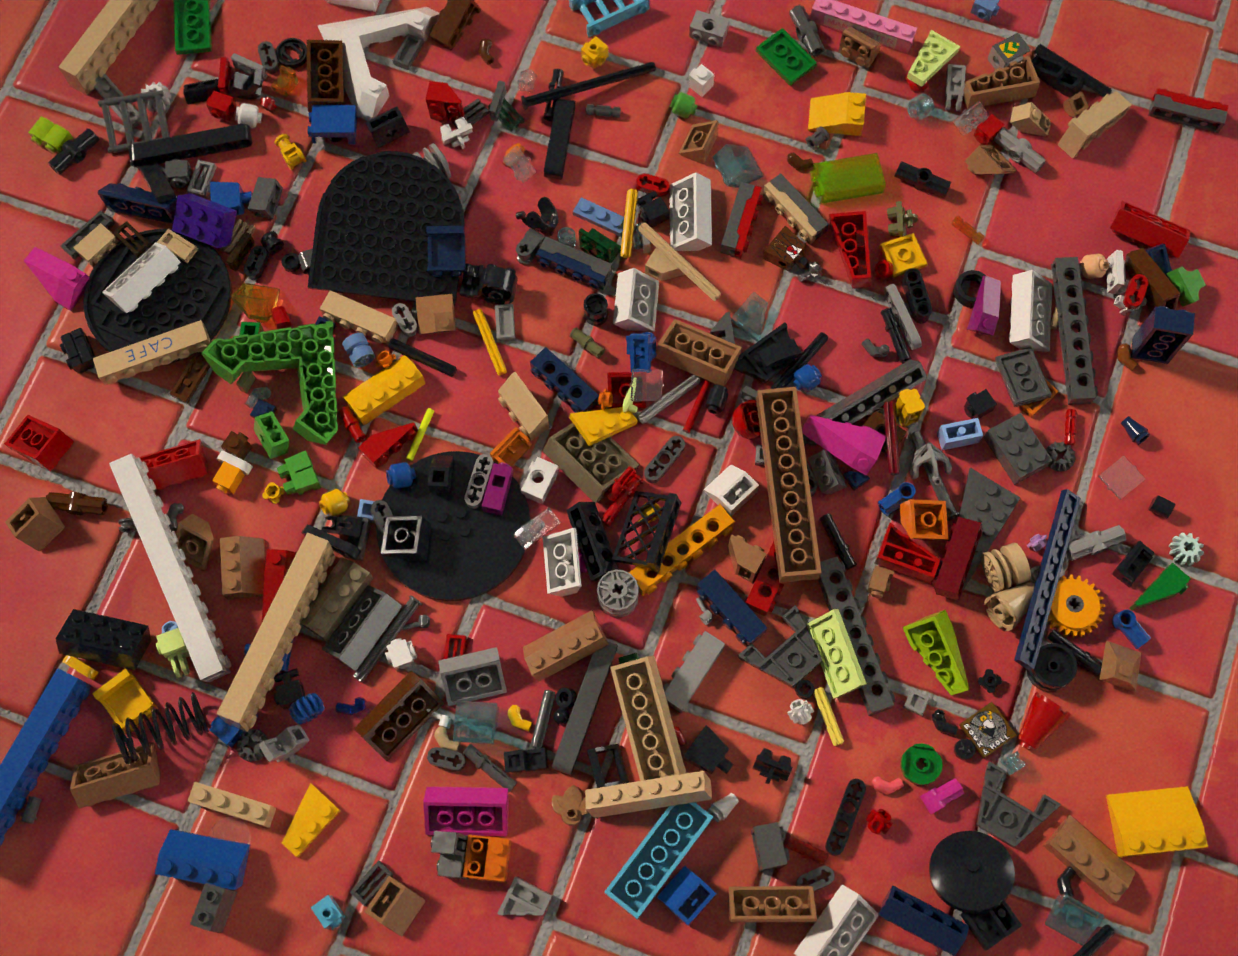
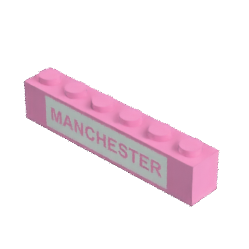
[810,0,917,54]

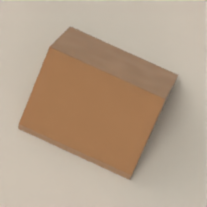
[679,120,719,164]

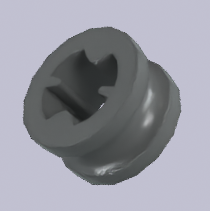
[118,518,137,533]

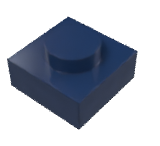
[250,399,277,419]

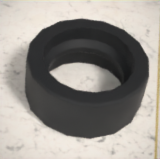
[954,270,986,308]

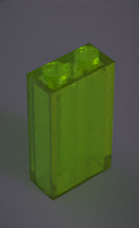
[810,153,886,204]

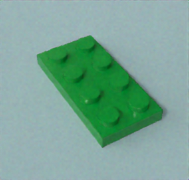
[174,0,212,55]

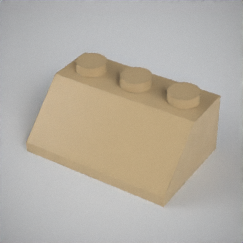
[498,372,550,440]

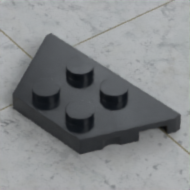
[734,322,795,383]

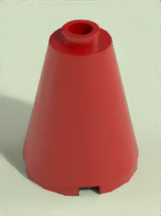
[1018,692,1071,751]

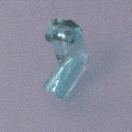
[245,387,271,408]

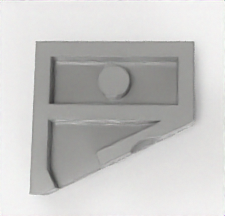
[497,876,553,915]

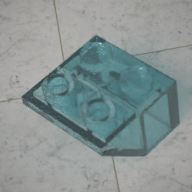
[453,701,499,744]

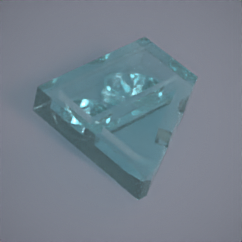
[731,292,768,342]

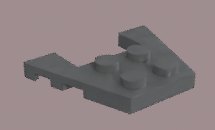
[738,605,822,688]
[976,761,1061,848]

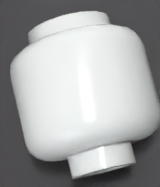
[235,103,262,128]

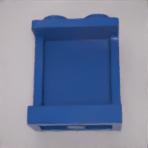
[308,105,357,144]

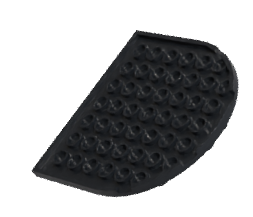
[308,151,465,307]

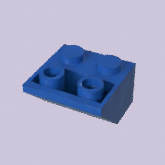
[657,866,716,926]

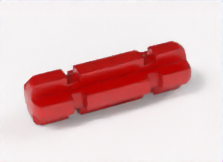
[1064,409,1077,446]

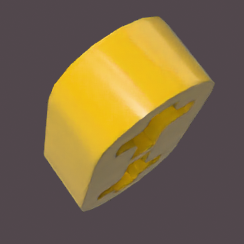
[62,655,99,681]

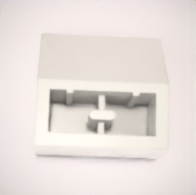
[703,465,759,516]

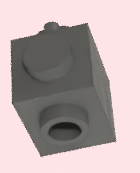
[163,159,192,188]

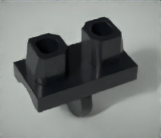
[460,264,484,299]
[753,748,793,785]

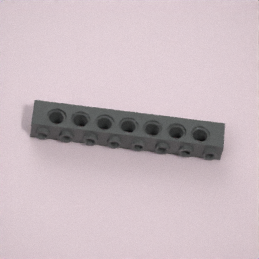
[1051,257,1098,405]
[818,556,895,716]

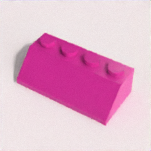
[423,787,509,836]

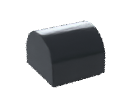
[1148,495,1176,519]

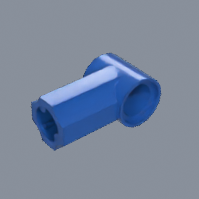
[877,482,916,517]
[1112,610,1151,649]

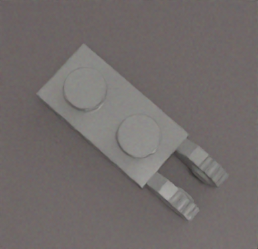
[945,64,966,112]

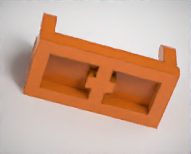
[490,427,532,467]

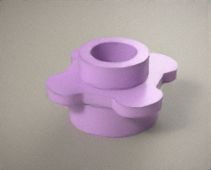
[1027,534,1048,551]

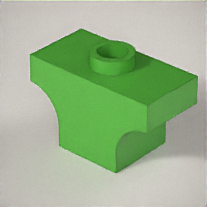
[1166,266,1206,307]

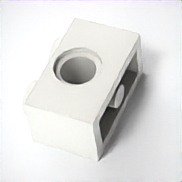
[520,457,559,505]

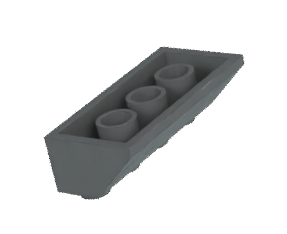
[322,585,402,671]

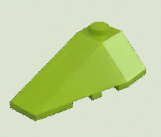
[902,610,969,695]

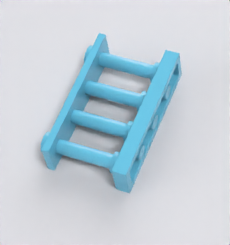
[569,0,649,38]

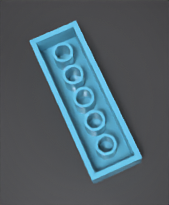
[604,802,713,920]

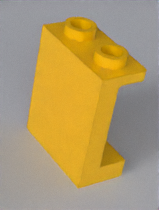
[92,668,158,734]

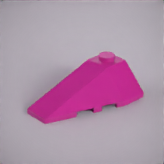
[24,247,89,311]

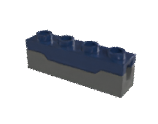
[536,237,612,290]

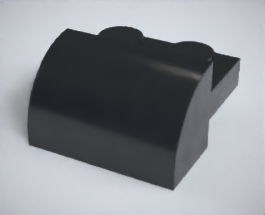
[960,901,1022,951]

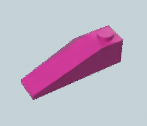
[802,415,886,475]

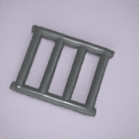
[98,90,170,154]

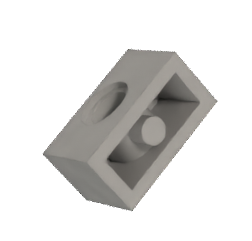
[689,10,730,47]

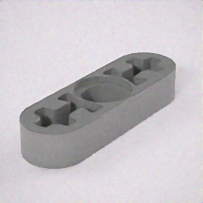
[465,454,494,509]

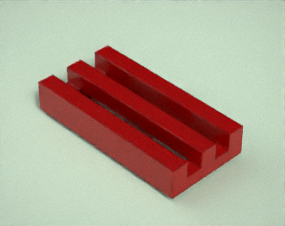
[218,57,232,96]
[444,634,467,659]

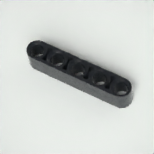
[544,99,575,179]

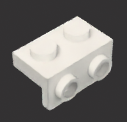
[1106,250,1126,295]

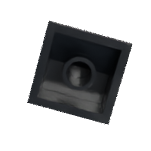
[381,516,431,561]

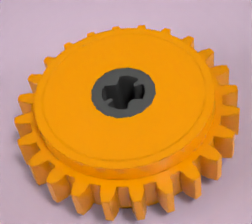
[1047,575,1105,638]

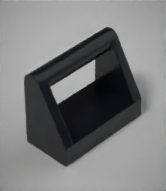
[587,744,629,788]

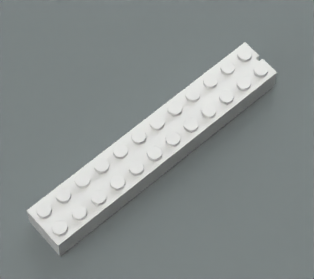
[109,454,231,682]

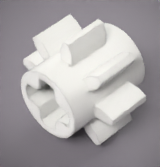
[787,699,814,725]

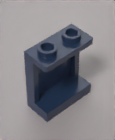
[427,226,466,277]

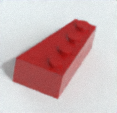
[829,211,871,288]

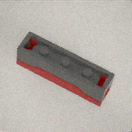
[1148,88,1229,133]
[720,182,764,258]

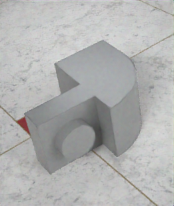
[259,724,310,762]

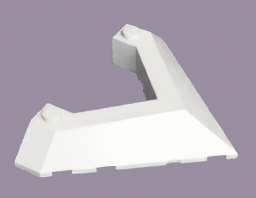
[317,7,439,121]

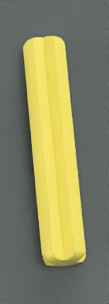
[813,687,844,746]

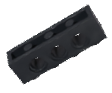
[566,502,619,581]

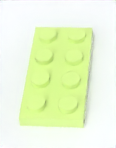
[806,609,867,699]

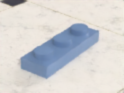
[573,197,624,237]

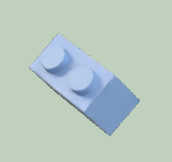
[937,418,983,450]

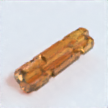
[952,216,985,244]

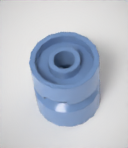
[342,333,376,368]

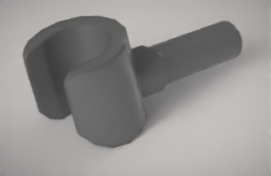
[403,615,430,630]

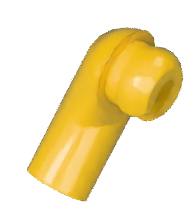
[508,705,532,732]

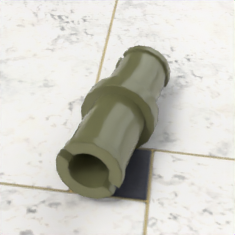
[569,327,605,359]

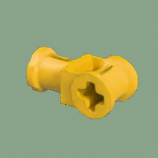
[274,134,307,170]

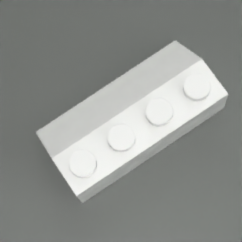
[670,172,712,251]
[102,242,181,313]
[1009,270,1052,352]
[794,885,879,956]

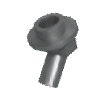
[797,261,823,282]

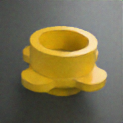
[262,482,285,504]

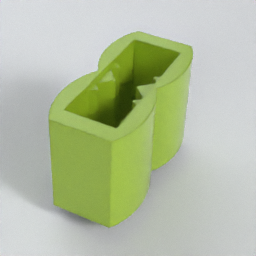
[28,116,73,154]

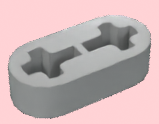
[392,303,418,337]

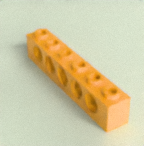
[629,504,735,596]

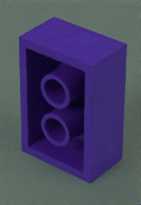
[172,193,237,248]

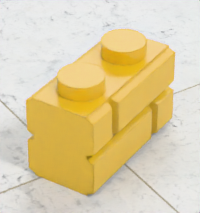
[895,389,925,427]

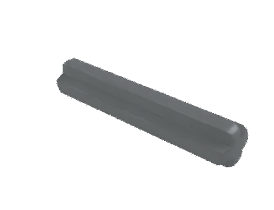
[531,690,556,749]

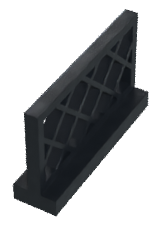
[612,491,681,572]

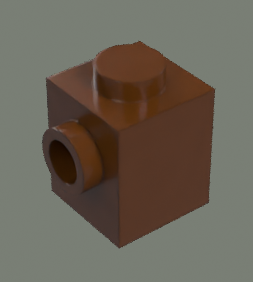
[221,431,252,460]

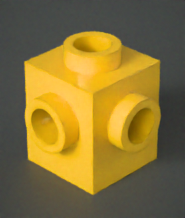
[581,36,609,69]

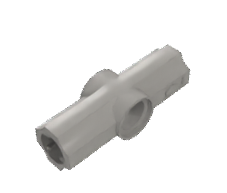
[994,128,1046,173]
[1066,525,1126,561]

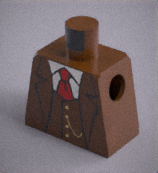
[763,226,809,271]

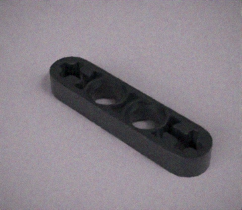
[301,524,362,560]
[825,779,866,856]

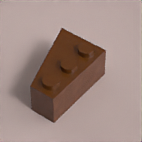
[429,0,481,50]

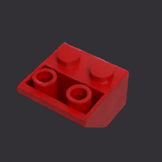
[425,81,465,122]

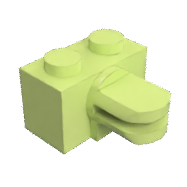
[156,628,190,678]

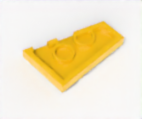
[282,783,341,858]

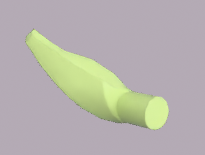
[623,377,638,413]

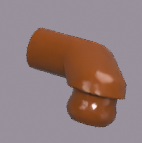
[1117,343,1138,371]

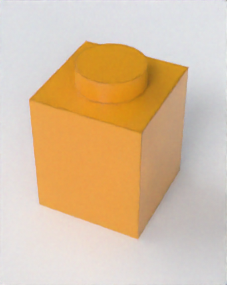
[212,461,245,494]

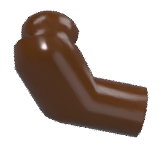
[479,39,494,65]
[787,153,813,170]

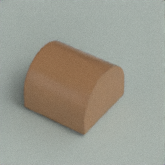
[1063,92,1089,117]

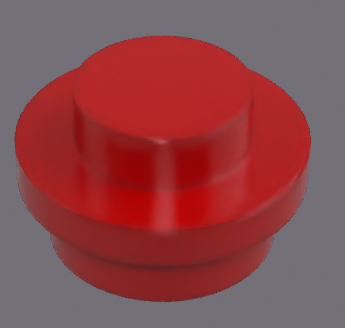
[260,96,277,112]

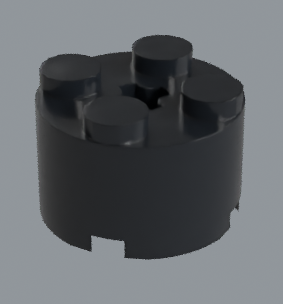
[478,264,518,305]

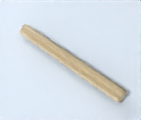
[638,222,721,301]

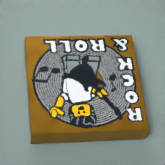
[959,702,1016,758]

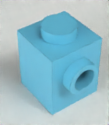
[311,895,346,930]

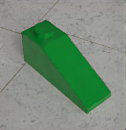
[1130,563,1191,611]

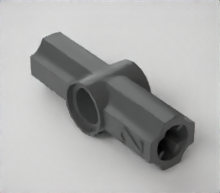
[789,5,825,57]

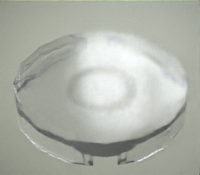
[209,817,251,844]

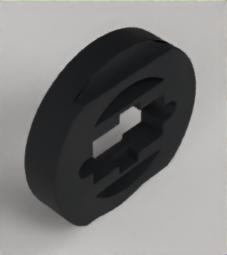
[276,38,307,69]

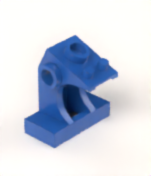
[626,332,657,373]

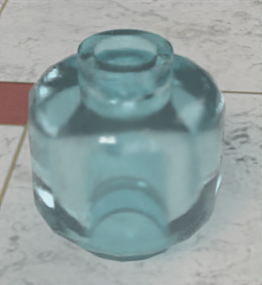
[908,94,934,120]

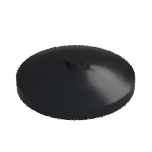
[929,831,1015,914]

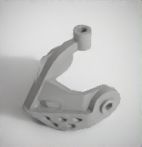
[909,442,952,485]

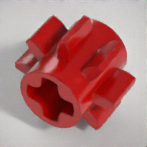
[866,809,893,834]

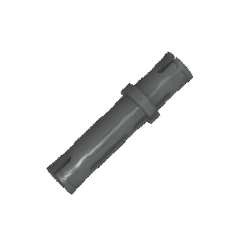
[462,744,517,793]

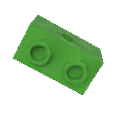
[254,411,289,459]

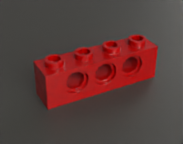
[746,541,784,617]

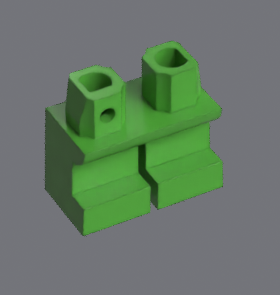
[277,450,321,495]

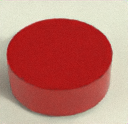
[875,260,894,279]

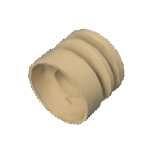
[981,543,1031,592]

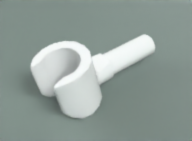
[427,709,452,729]

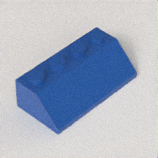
[155,829,251,890]

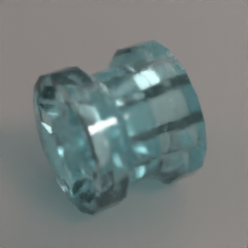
[557,227,576,248]
[1000,751,1026,776]

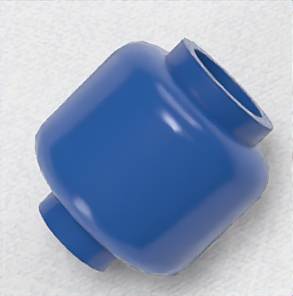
[793,364,822,392]
[386,462,416,489]

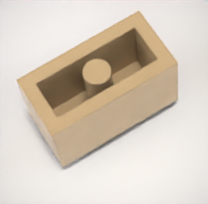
[73,223,119,268]

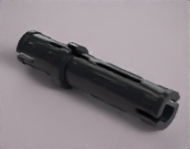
[543,69,564,121]
[881,308,911,363]
[820,513,857,570]
[1047,629,1102,676]

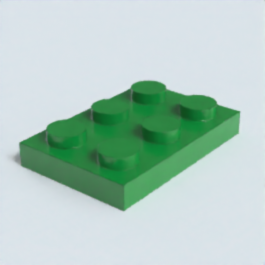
[756,28,817,86]

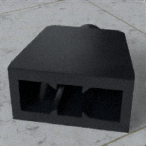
[683,725,734,774]

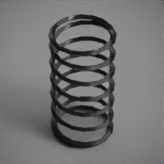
[112,692,209,764]

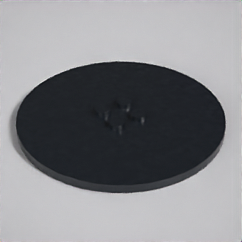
[83,229,232,363]
[376,451,531,601]

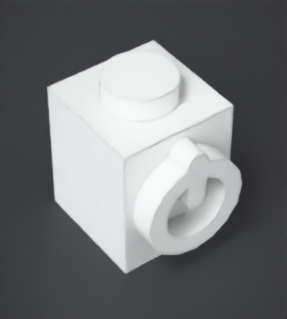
[385,638,417,671]

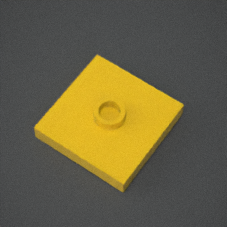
[879,233,928,278]

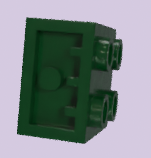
[579,228,621,263]

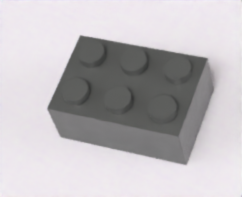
[984,413,1052,485]

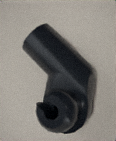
[932,709,958,736]
[1057,866,1076,899]

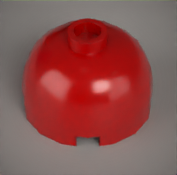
[732,400,761,439]

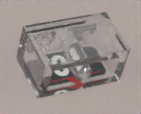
[513,507,561,550]

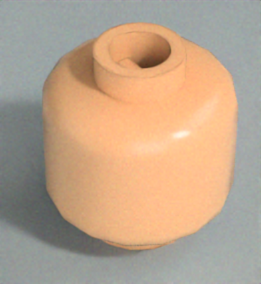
[1080,254,1109,279]

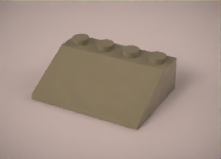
[543,423,639,504]

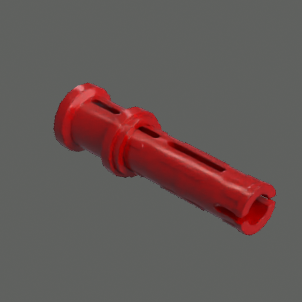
[601,474,644,527]

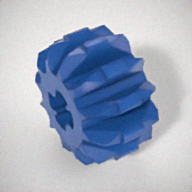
[288,693,325,724]

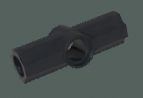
[48,128,100,175]
[894,161,951,197]

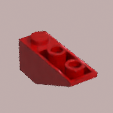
[358,422,418,469]

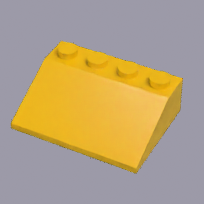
[1106,786,1208,857]

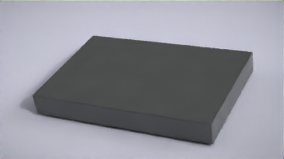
[995,347,1052,408]

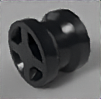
[261,231,284,254]

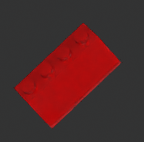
[1110,200,1190,259]
[139,439,208,490]

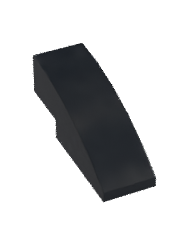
[1032,53,1084,98]

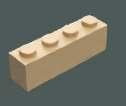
[320,290,398,344]
[187,782,277,828]

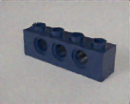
[530,347,599,413]

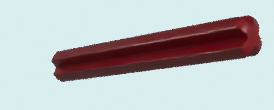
[884,401,900,475]

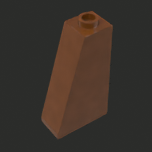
[1125,248,1180,313]

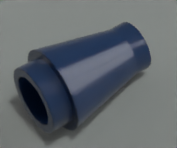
[1121,416,1150,445]

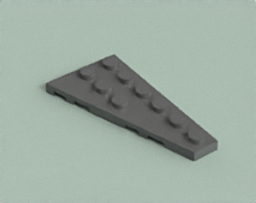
[958,468,1020,592]

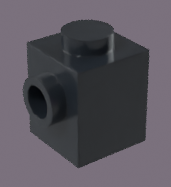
[964,389,997,419]

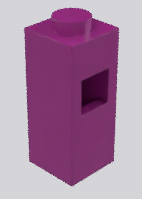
[482,462,514,516]

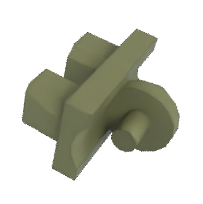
[887,201,918,237]

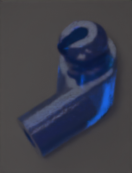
[336,697,366,715]

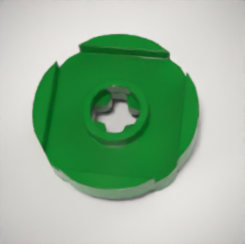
[900,743,943,785]

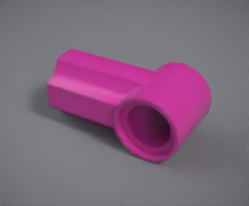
[920,778,964,815]

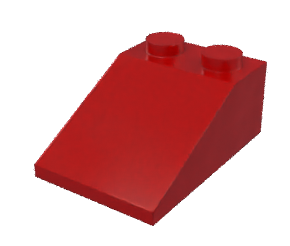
[4,415,74,472]

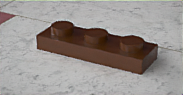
[170,352,211,404]

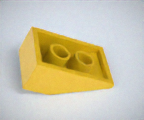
[808,92,866,136]

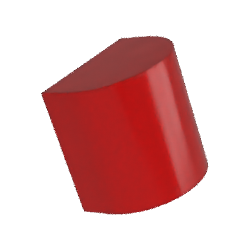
[271,306,292,329]

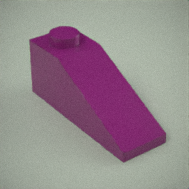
[967,276,1001,335]

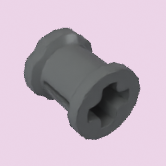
[806,126,830,150]

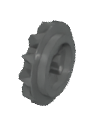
[1046,442,1076,472]
[236,729,268,762]

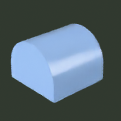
[357,499,379,523]

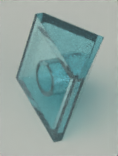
[1045,894,1104,946]

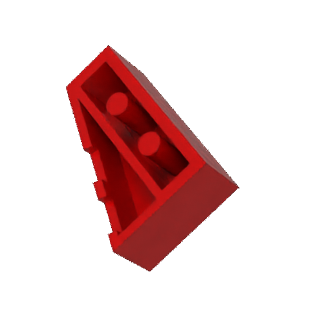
[874,522,940,583]

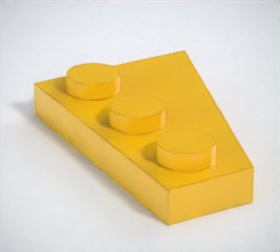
[569,407,638,446]

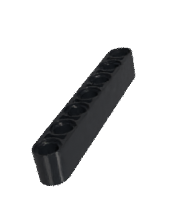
[128,124,253,167]

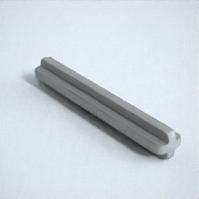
[637,375,701,424]

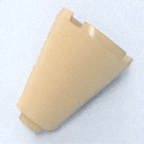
[984,582,1035,631]

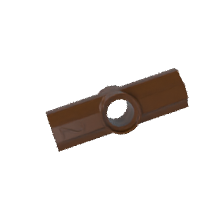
[46,492,108,515]

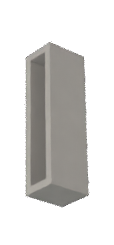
[663,631,725,713]

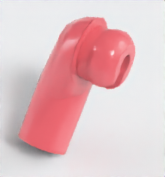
[872,777,904,795]

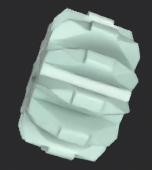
[1168,533,1204,566]

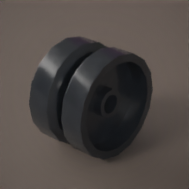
[1026,643,1077,692]

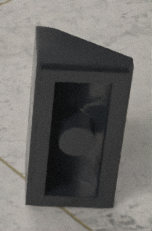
[183,79,220,104]

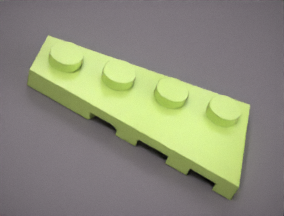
[907,30,960,87]

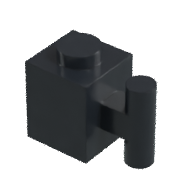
[637,191,669,228]
[274,668,306,709]

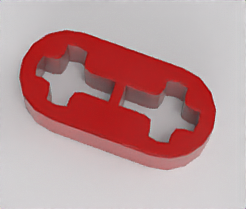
[636,173,670,197]
[1123,274,1148,309]

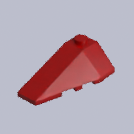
[262,549,297,622]

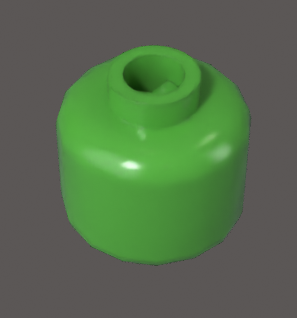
[670,92,698,119]

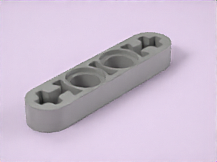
[884,284,922,350]

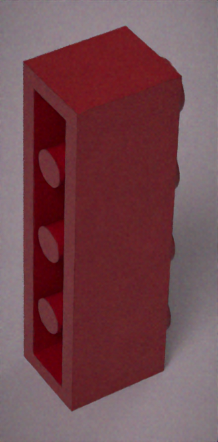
[932,517,983,600]

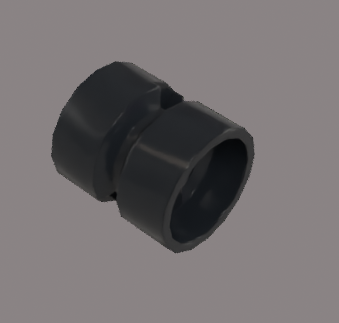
[583,293,608,326]

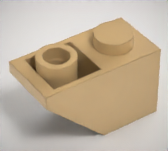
[1010,102,1051,136]
[645,248,685,281]

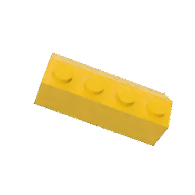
[343,355,426,426]

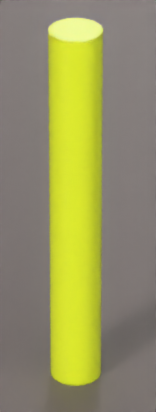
[406,408,435,462]

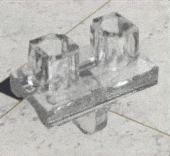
[952,101,989,136]
[503,146,537,183]

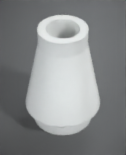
[708,793,739,822]

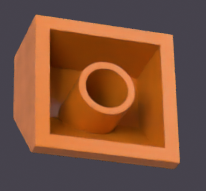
[900,499,948,540]

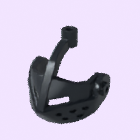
[516,197,559,235]

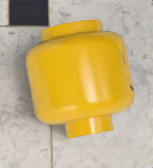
[319,489,350,516]

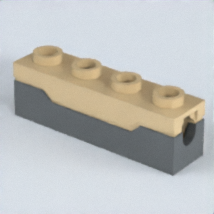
[763,173,828,244]

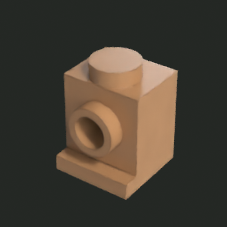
[867,566,894,599]

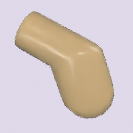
[434,726,460,752]

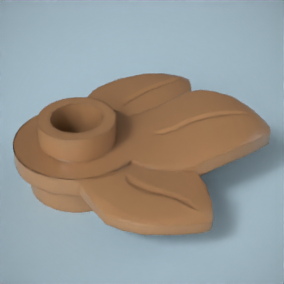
[552,785,589,826]

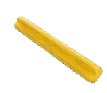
[620,189,638,258]
[473,309,507,376]

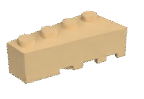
[1057,91,1132,159]

